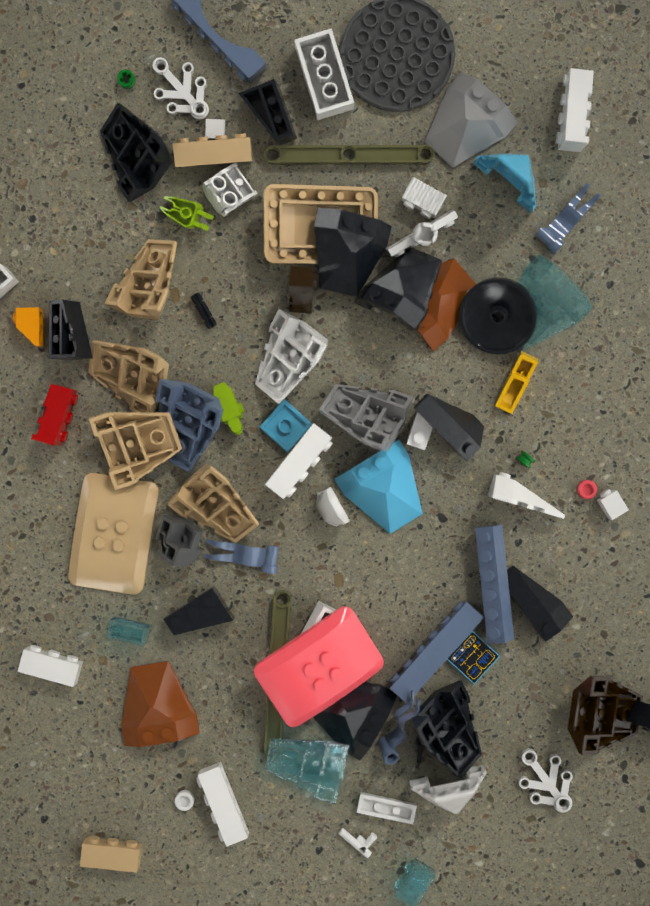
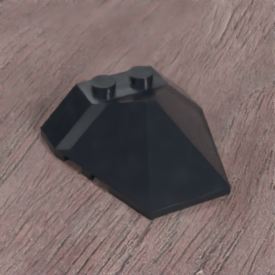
[100,103,173,202]
[313,207,392,297]
[354,247,442,330]
[413,681,482,779]
[313,682,397,761]

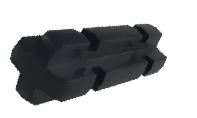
[191,293,217,329]

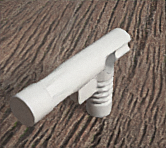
[338,828,378,858]

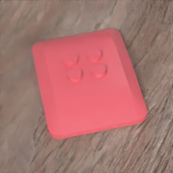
[254,606,384,727]

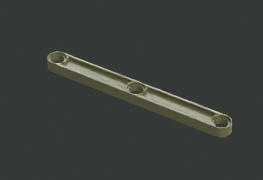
[264,145,434,165]
[264,590,291,761]

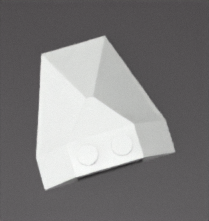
[255,309,328,403]
[409,765,487,814]

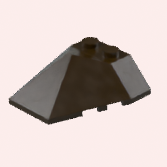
[568,676,643,755]

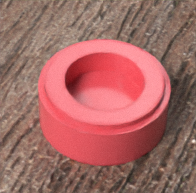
[577,480,597,499]

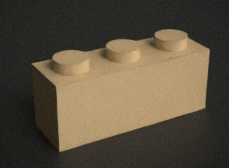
[80,836,142,873]

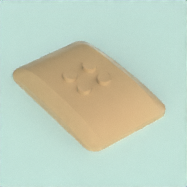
[263,184,378,264]
[68,473,159,595]

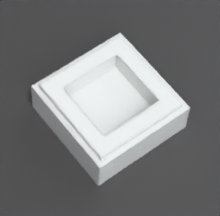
[205,119,225,140]

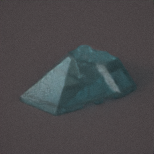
[518,255,593,349]
[265,738,350,804]

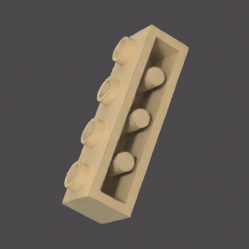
[172,133,253,167]

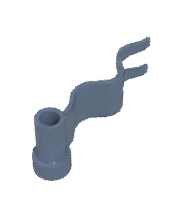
[535,183,601,254]
[203,539,279,574]
[377,689,420,765]

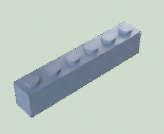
[475,524,514,643]
[389,600,484,703]

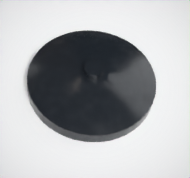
[459,277,538,355]

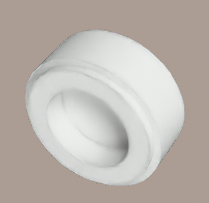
[175,790,195,811]

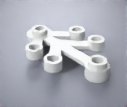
[153,57,209,120]
[518,748,573,813]

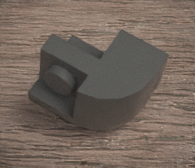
[156,515,203,566]

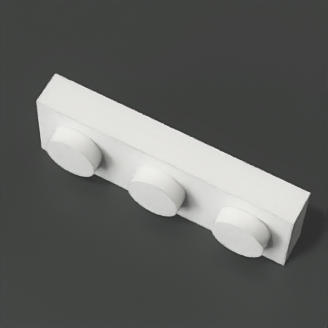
[357,792,417,824]

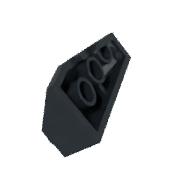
[413,393,484,461]
[507,566,573,642]

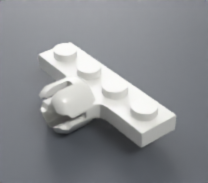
[385,210,458,257]

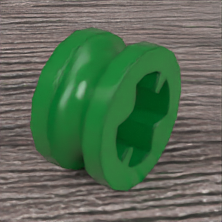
[117,69,136,89]
[516,450,535,468]

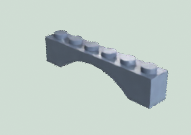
[170,0,267,84]

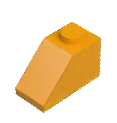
[13,307,44,348]

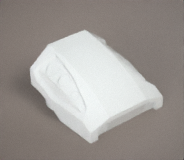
[202,162,258,217]
[316,487,350,526]

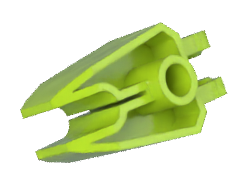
[160,196,214,231]
[213,382,245,435]

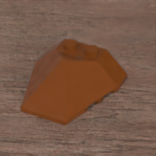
[417,258,476,351]
[121,661,200,747]

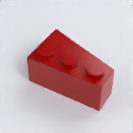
[31,384,78,446]

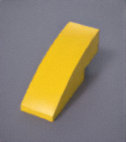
[495,351,538,414]

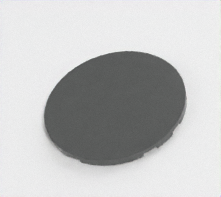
[340,0,455,112]

